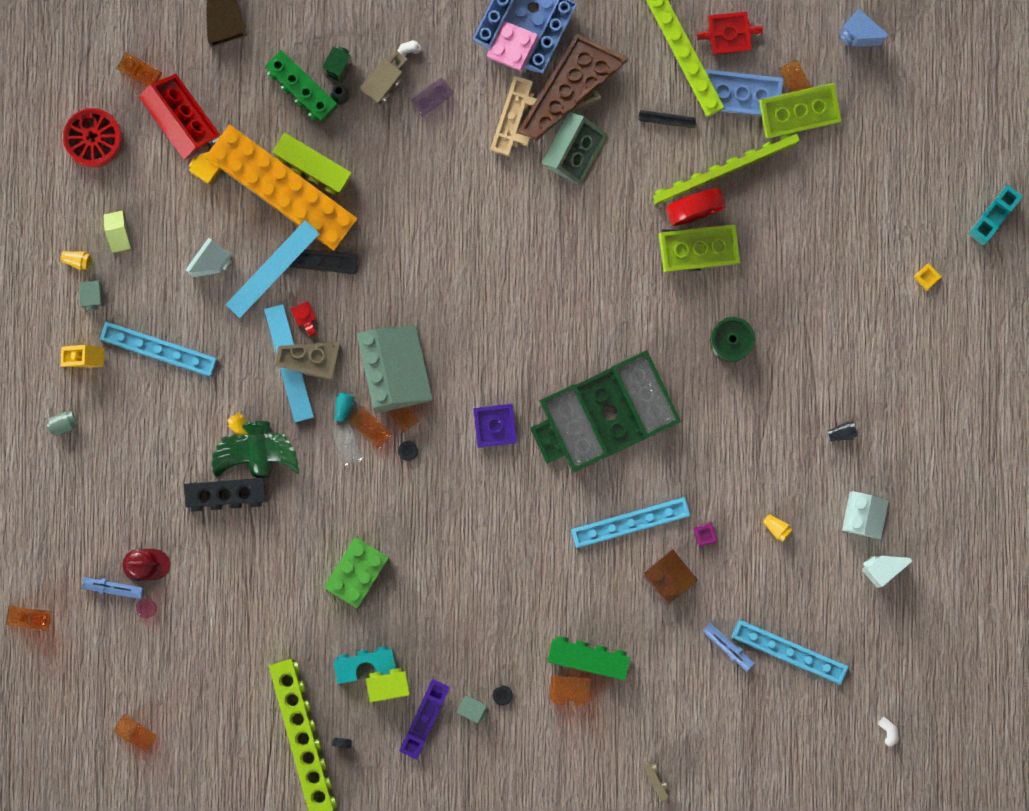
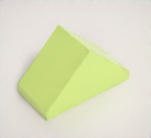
[103,210,131,253]

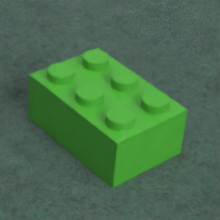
[323,537,389,609]

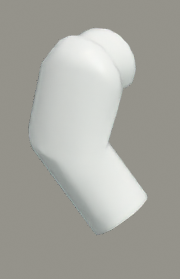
[395,41,421,62]
[878,717,899,747]

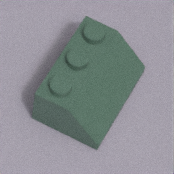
[542,112,608,186]

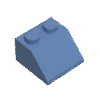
[839,9,888,47]

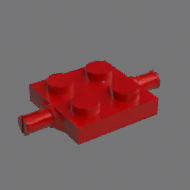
[696,11,763,55]

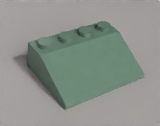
[357,326,433,414]

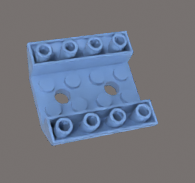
[472,0,577,74]

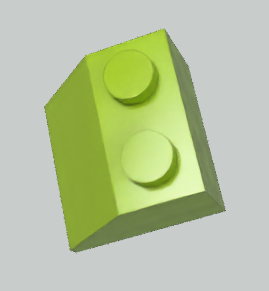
[366,668,411,702]

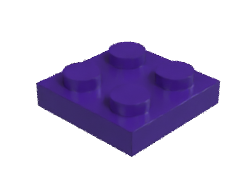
[473,404,517,448]

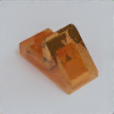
[113,714,157,752]

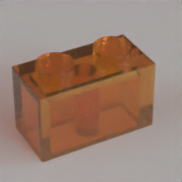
[550,676,591,706]

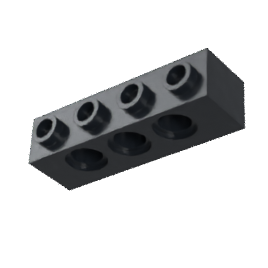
[184,478,266,512]

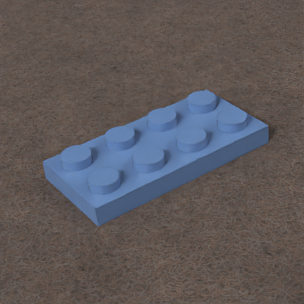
[701,69,783,116]

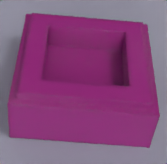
[693,523,718,547]

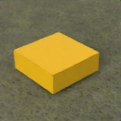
[914,263,942,291]

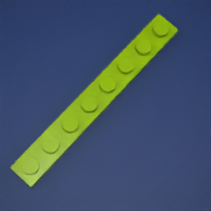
[646,0,725,118]
[652,133,800,206]

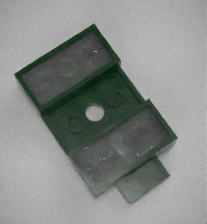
[530,350,681,473]

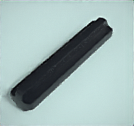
[638,110,696,128]

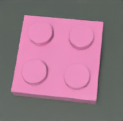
[487,21,539,71]

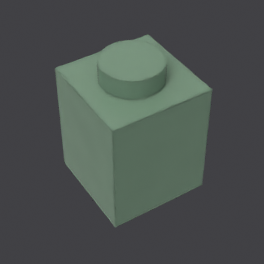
[79,281,103,311]
[456,695,488,724]

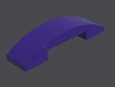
[399,678,450,759]

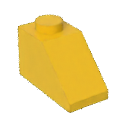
[189,152,222,186]
[61,345,105,368]

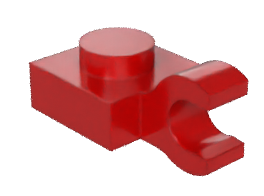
[291,301,317,338]

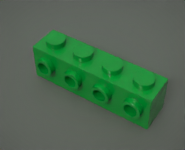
[265,50,338,124]
[547,636,630,680]

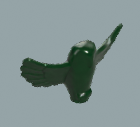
[211,421,299,478]

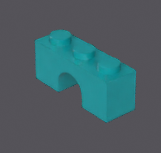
[968,184,1023,245]
[333,646,397,684]

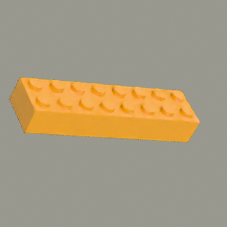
[206,124,357,251]

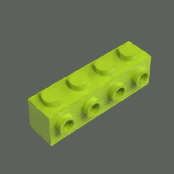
[272,132,353,195]

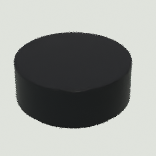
[398,441,418,461]
[493,685,512,705]
[332,738,353,749]

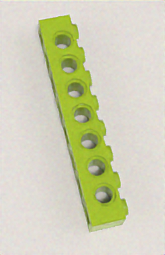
[268,659,338,811]

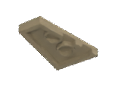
[274,342,340,380]

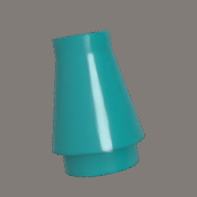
[334,392,355,422]

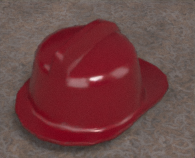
[122,549,170,581]

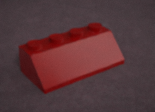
[139,74,220,160]

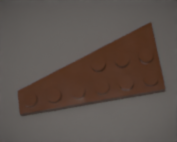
[519,33,628,141]

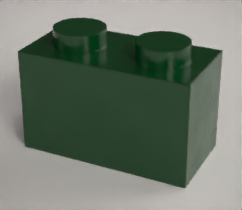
[322,46,353,83]

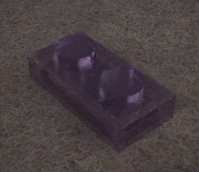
[411,77,454,117]

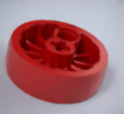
[63,108,123,168]
[666,188,726,226]

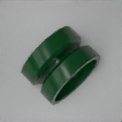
[709,317,755,363]

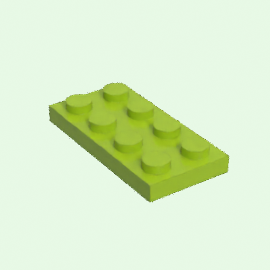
[759,83,842,138]
[658,224,740,272]

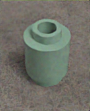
[47,411,78,437]

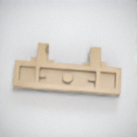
[490,76,537,156]

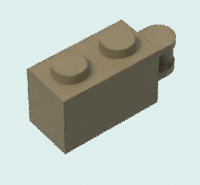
[360,51,408,104]

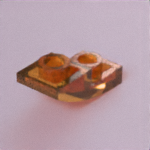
[116,52,162,87]
[779,60,811,92]
[349,406,392,448]
[388,406,419,433]

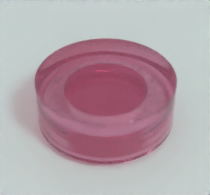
[136,598,157,618]

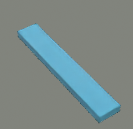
[225,220,320,318]
[264,304,314,423]
[99,321,218,378]
[571,497,691,549]
[731,620,849,685]

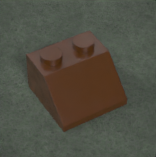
[642,549,698,605]

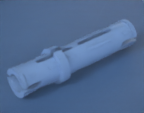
[82,577,143,600]
[702,622,755,672]

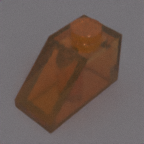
[6,605,51,631]

